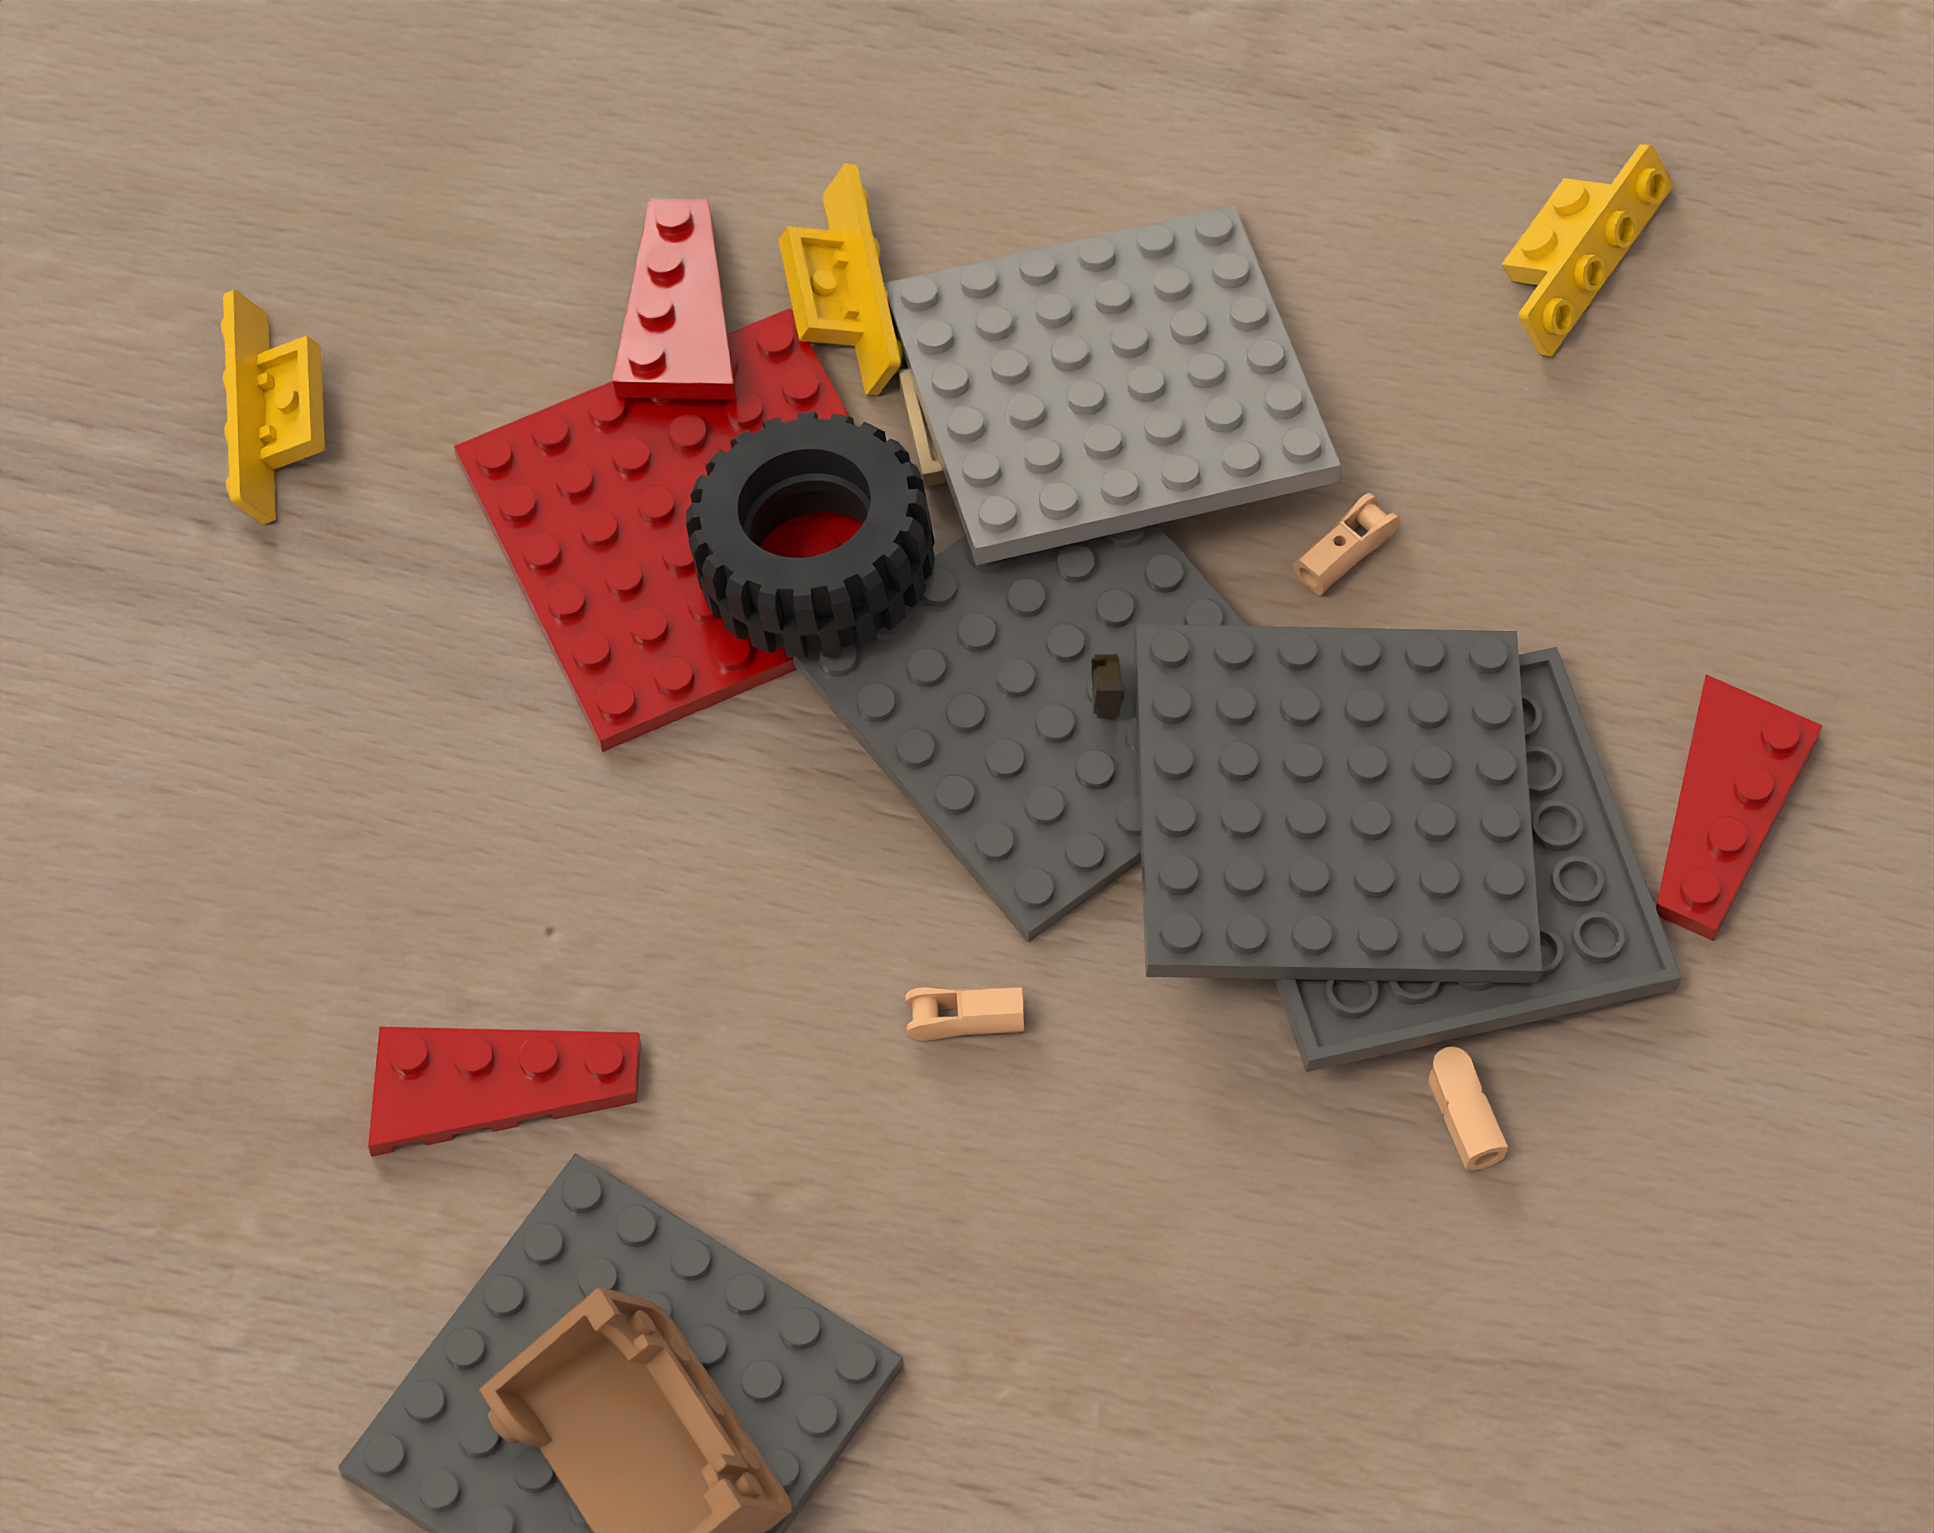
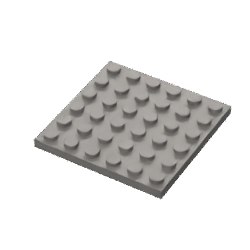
[884,205,1341,565]

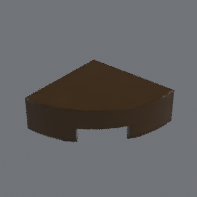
[1091,654,1122,718]

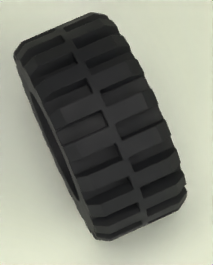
[686,412,935,658]

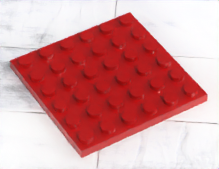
[454,308,863,752]

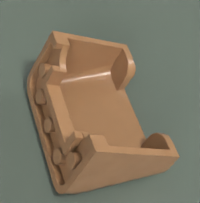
[479,1287,792,1533]

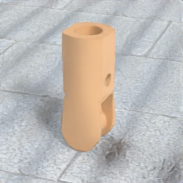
[1293,493,1401,595]
[905,986,1024,1041]
[1428,1047,1508,1171]

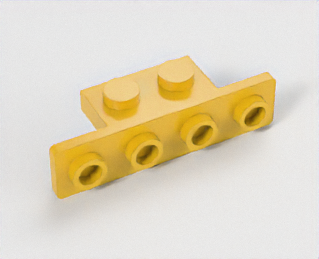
[1502,144,1673,357]
[778,163,902,396]
[221,289,325,525]

